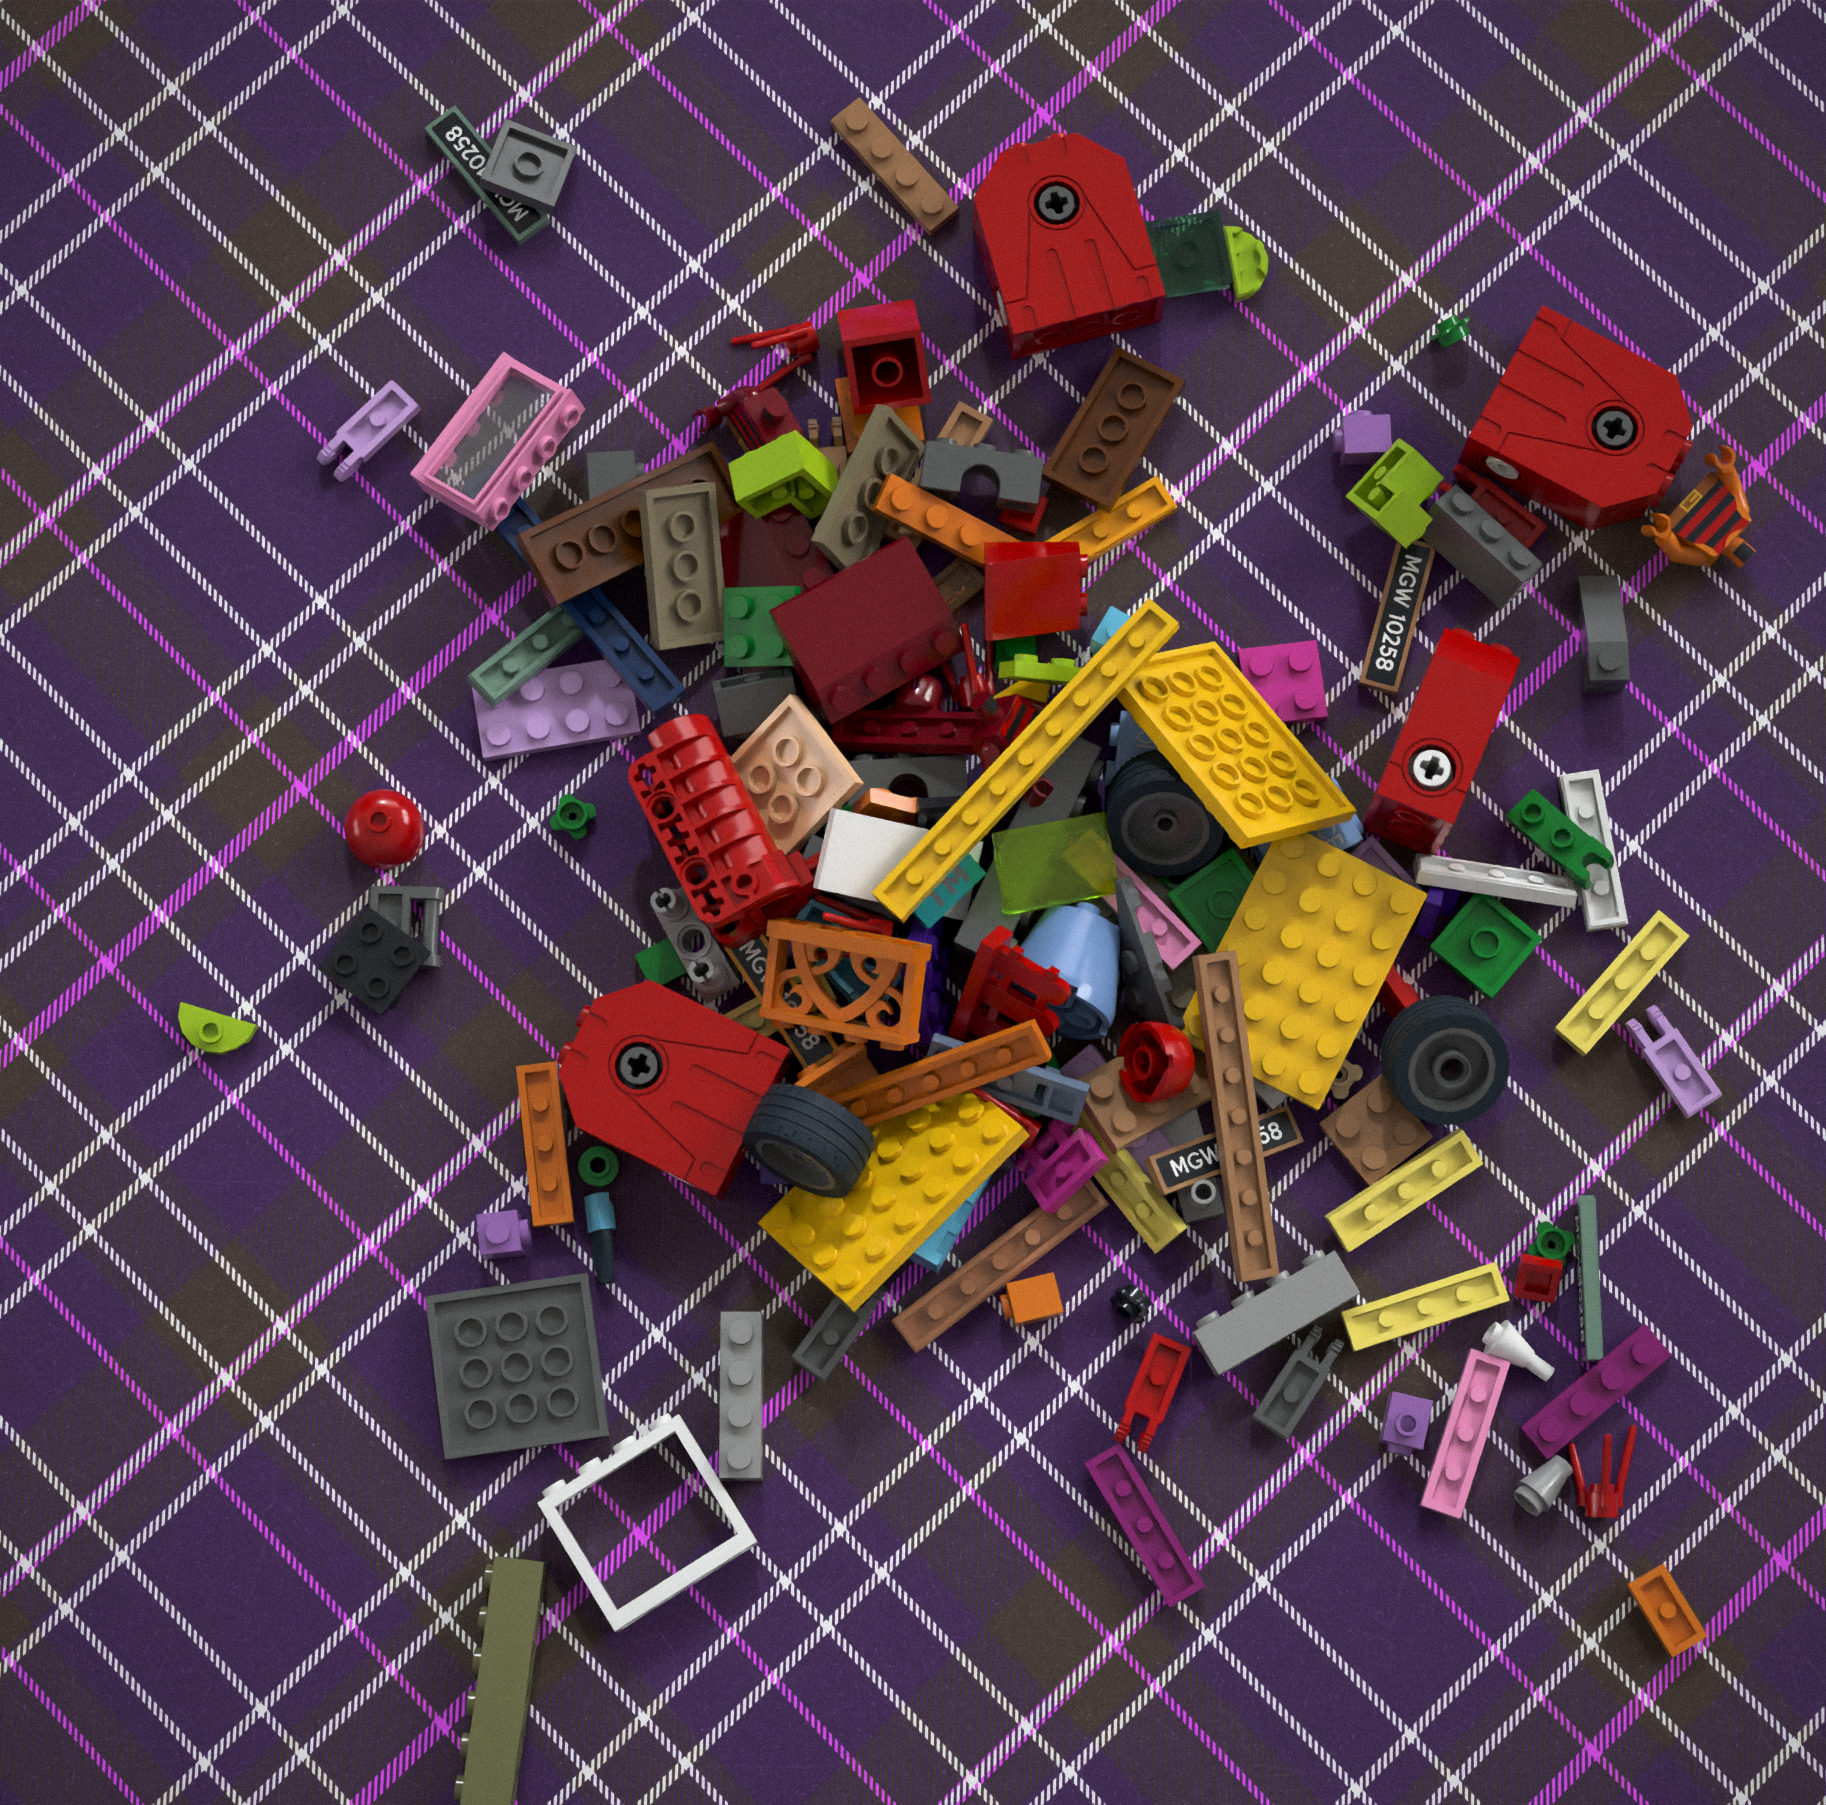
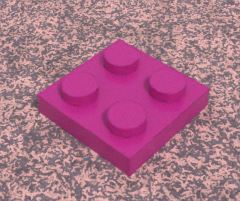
[1237,640,1328,725]

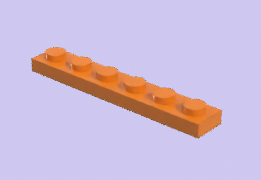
[824,1019,1052,1127]

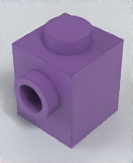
[1333,410,1392,465]
[476,1210,531,1261]
[1378,1391,1433,1457]

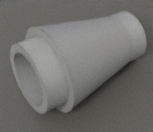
[1513,1455,1573,1516]

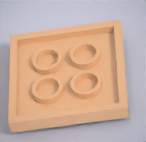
[730,694,864,856]

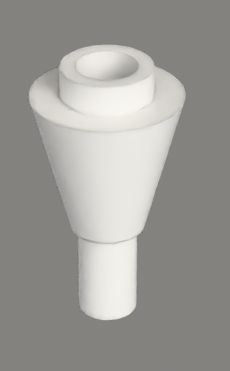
[1482,1320,1555,1382]

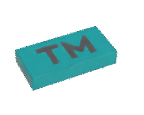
[912,853,987,929]

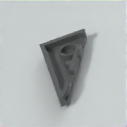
[1114,876,1185,1030]

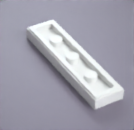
[1557,769,1628,932]
[1413,853,1577,908]

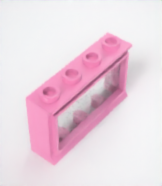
[410,351,585,532]

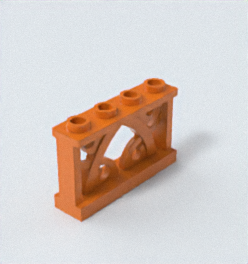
[758,917,932,1051]

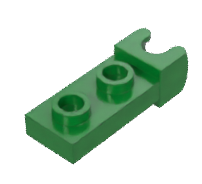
[1505,789,1614,890]

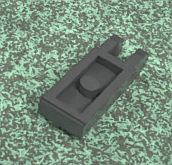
[790,1284,888,1384]
[1250,1324,1344,1441]

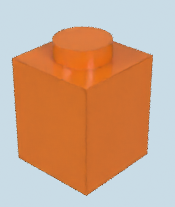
[1000,1272,1064,1327]

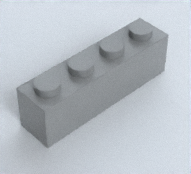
[1191,1249,1360,1378]
[719,1312,764,1481]

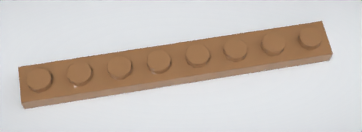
[1192,950,1279,1282]

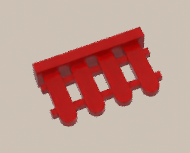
[947,925,1071,1067]

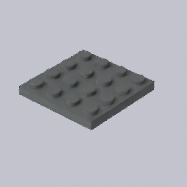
[425,1273,610,1461]

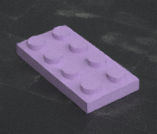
[472,659,641,761]

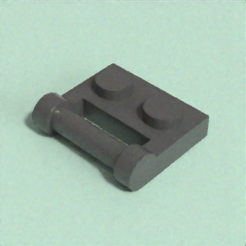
[370,886,444,970]

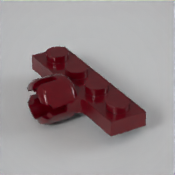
[830,673,979,755]

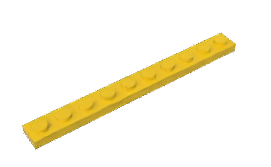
[871,598,1180,923]

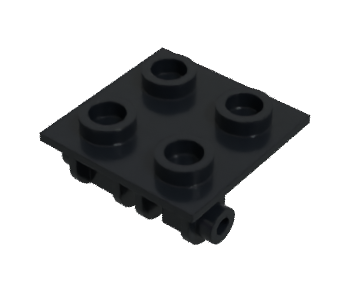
[318,906,431,1016]

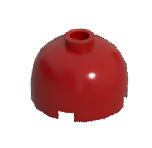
[344,789,426,871]
[1118,1021,1195,1104]

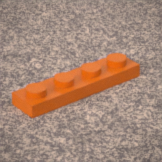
[871,473,1022,569]
[516,1061,575,1228]

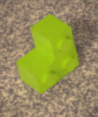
[728,430,839,520]
[1345,438,1444,549]

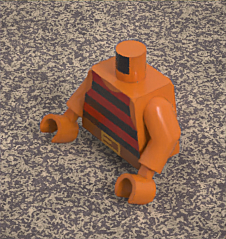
[1641,445,1756,568]

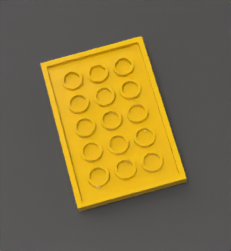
[1116,641,1357,849]
[1181,832,1428,1111]
[758,1055,1029,1312]

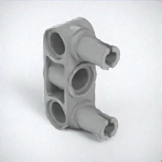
[650,886,743,1003]

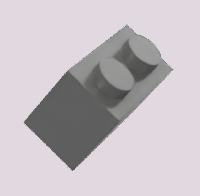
[712,667,796,739]

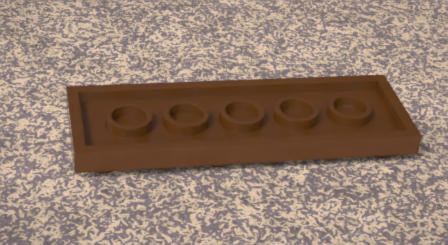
[514,441,745,609]

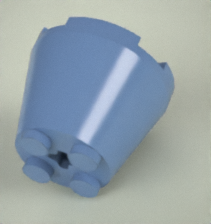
[999,902,1121,1040]

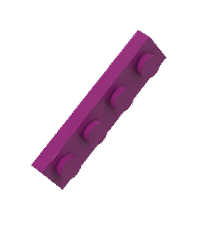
[1519,1324,1672,1460]
[1084,1443,1205,1608]

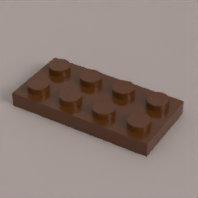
[1041,346,1186,514]

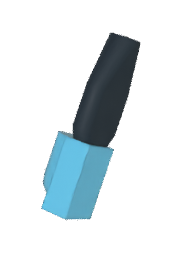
[584,1192,616,1284]

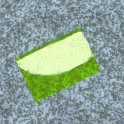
[991,812,1118,916]

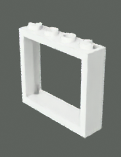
[538,1413,758,1632]

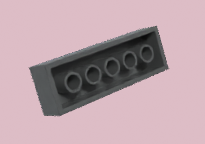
[952,737,1104,965]

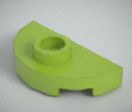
[1222,226,1268,303]
[178,1002,258,1055]

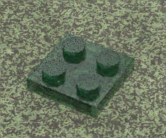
[1144,210,1234,298]

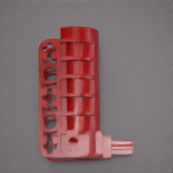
[628,714,822,949]

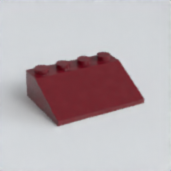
[719,503,834,674]
[769,536,964,725]

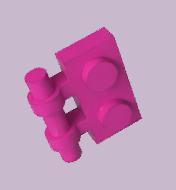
[1014,1117,1109,1214]

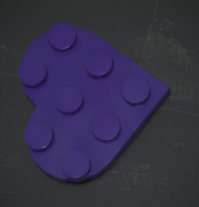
[900,916,953,1050]

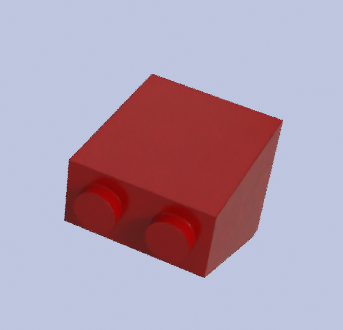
[836,299,932,416]
[984,542,1088,641]

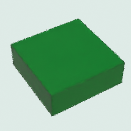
[634,938,688,987]

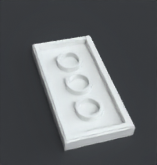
[813,808,983,921]

